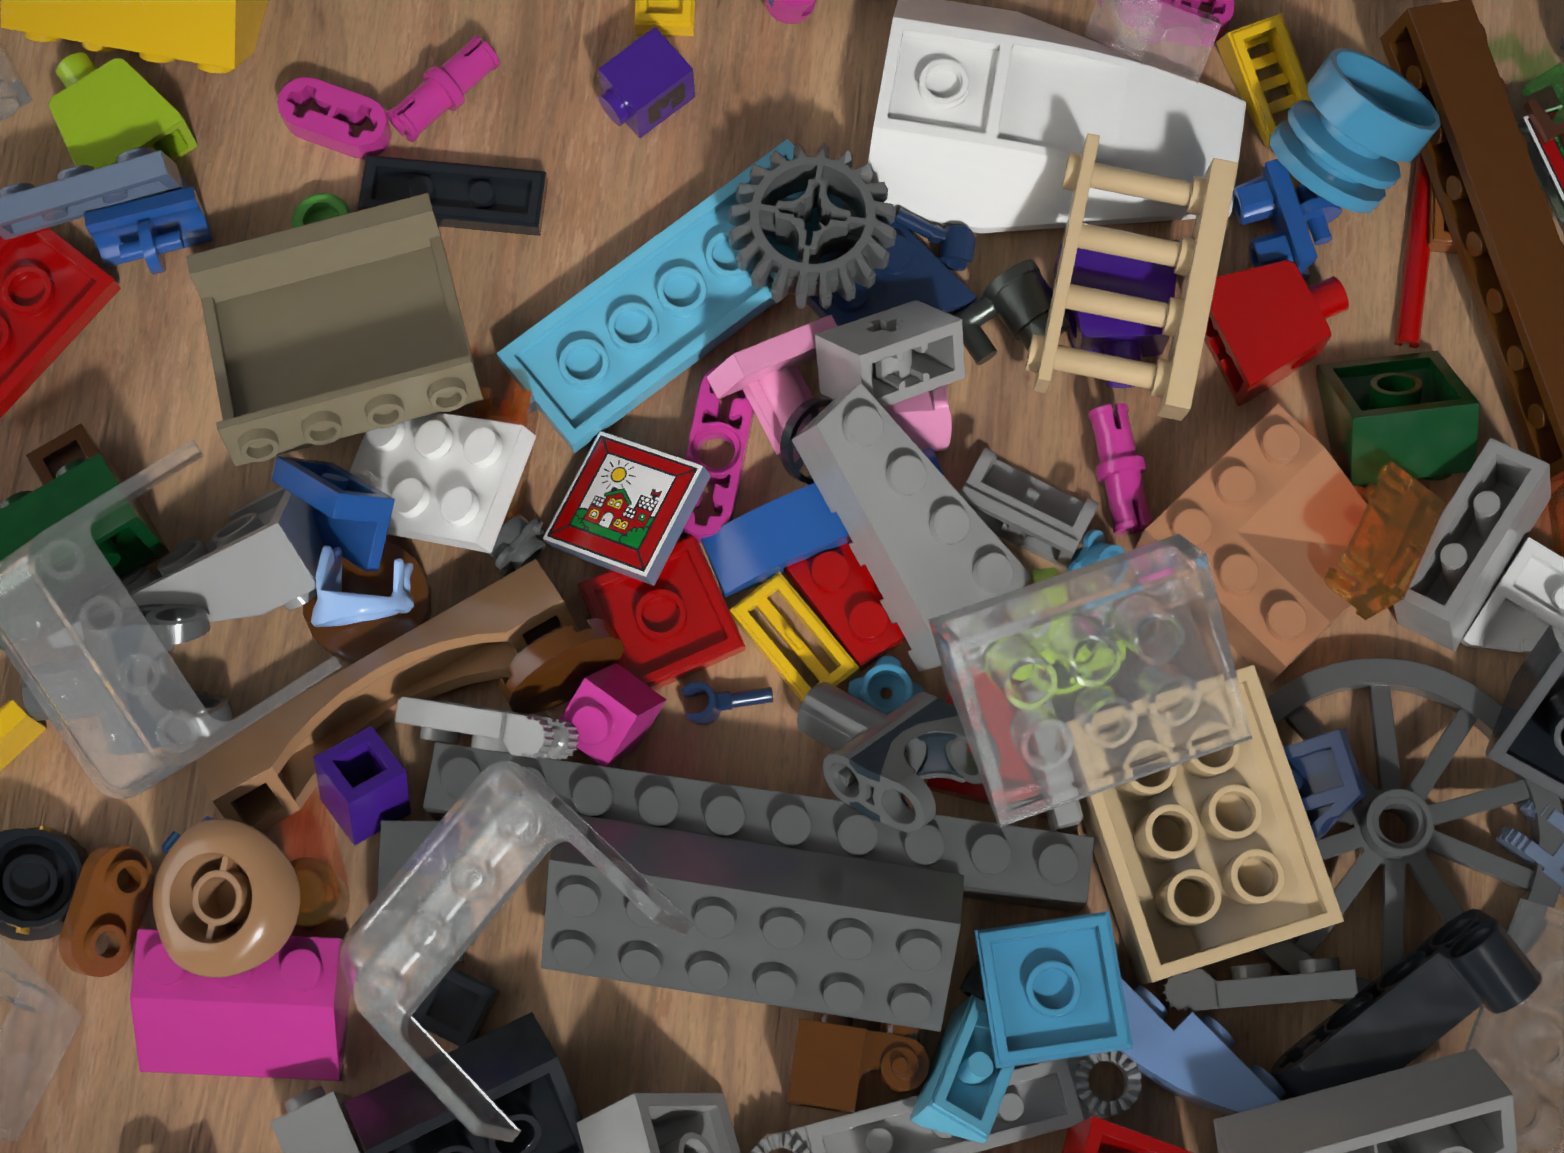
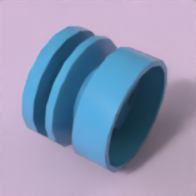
[1270,48,1440,213]

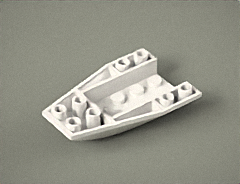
[868,0,1246,233]

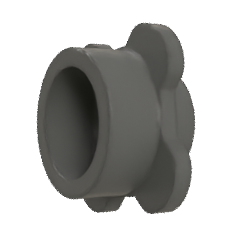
[488,515,546,577]

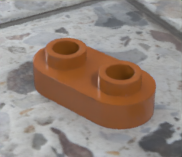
[59,844,154,977]

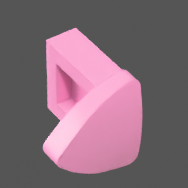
[884,385,952,452]

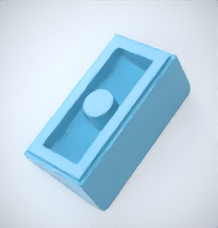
[909,994,1015,1143]

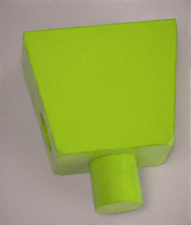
[48,52,198,169]

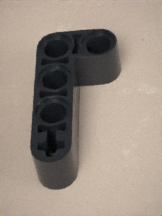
[1271,909,1543,1098]

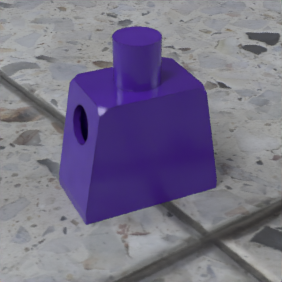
[1054,240,1179,388]

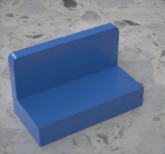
[271,456,395,572]

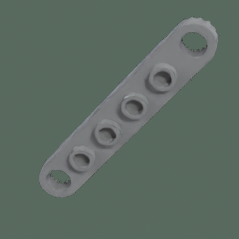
[751,1051,1142,1153]

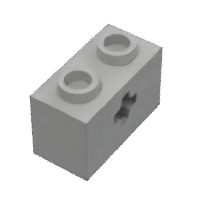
[815,300,965,408]

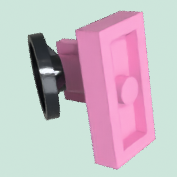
[707,315,837,485]

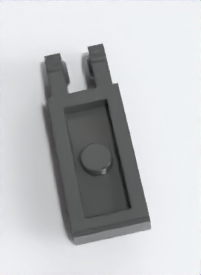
[1163,957,1358,1011]

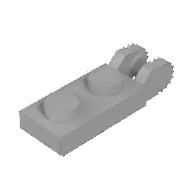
[395,696,579,760]

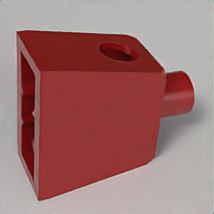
[1204,260,1349,406]

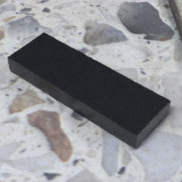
[357,155,548,236]

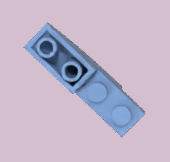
[1118,962,1285,1115]

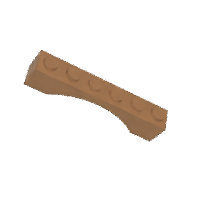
[193,559,579,832]

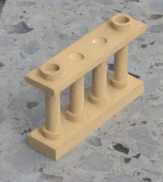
[1025,133,1239,421]

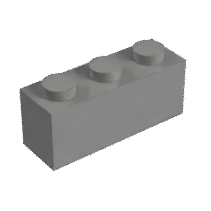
[1391,438,1551,652]

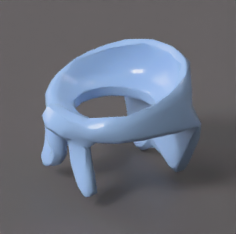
[311,545,414,627]

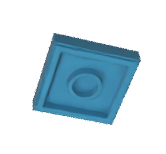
[974,911,1133,1069]

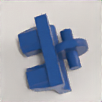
[1233,159,1342,281]
[84,175,213,275]

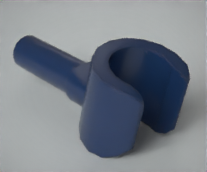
[895,208,976,271]
[681,682,773,726]

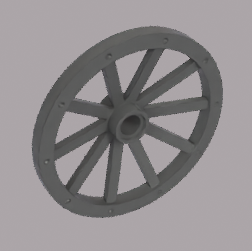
[1256,658,1564,1005]

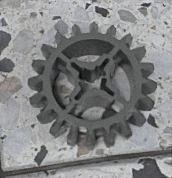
[729,143,896,311]

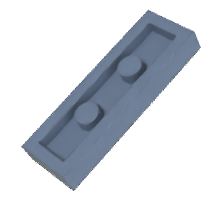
[0,148,183,240]

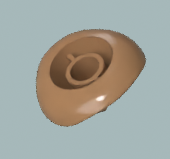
[153,819,300,978]

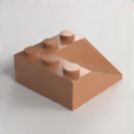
[1134,403,1403,684]

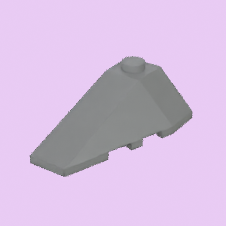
[55,487,324,644]

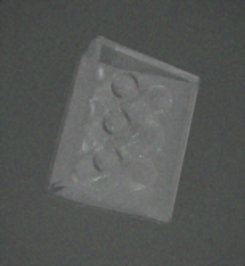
[928,534,1252,827]

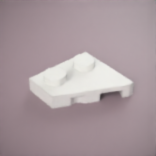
[1460,537,1564,654]

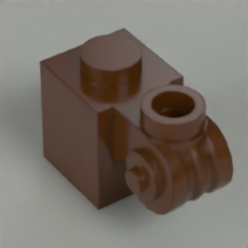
[787,1012,929,1114]

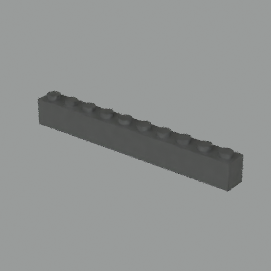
[423,742,1095,914]

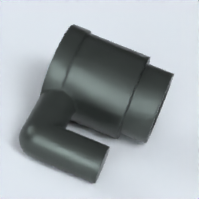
[955,259,1070,365]

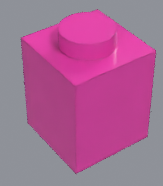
[560,663,667,767]

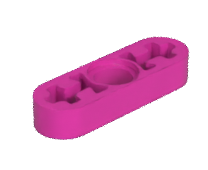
[682,365,755,543]

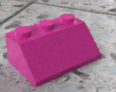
[130,929,354,1081]

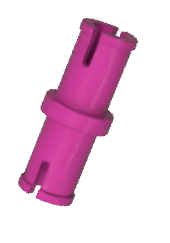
[386,35,500,142]
[1088,403,1153,535]

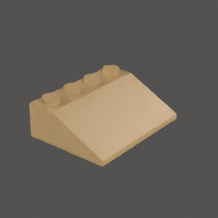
[1059,665,1344,985]

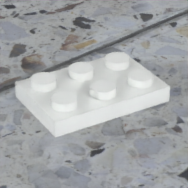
[350,412,536,553]

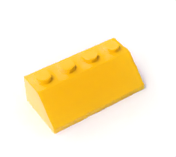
[0,0,269,73]

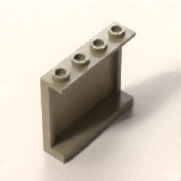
[186,193,483,467]

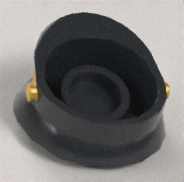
[0,826,89,941]

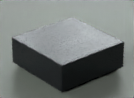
[408,961,500,1047]

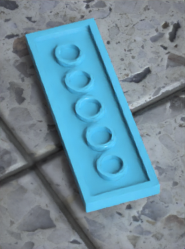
[497,139,856,453]

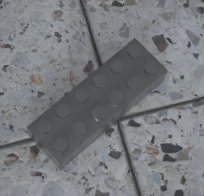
[541,813,964,1032]

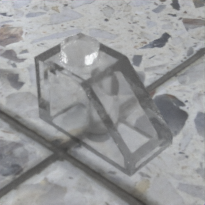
[1084,0,1221,83]

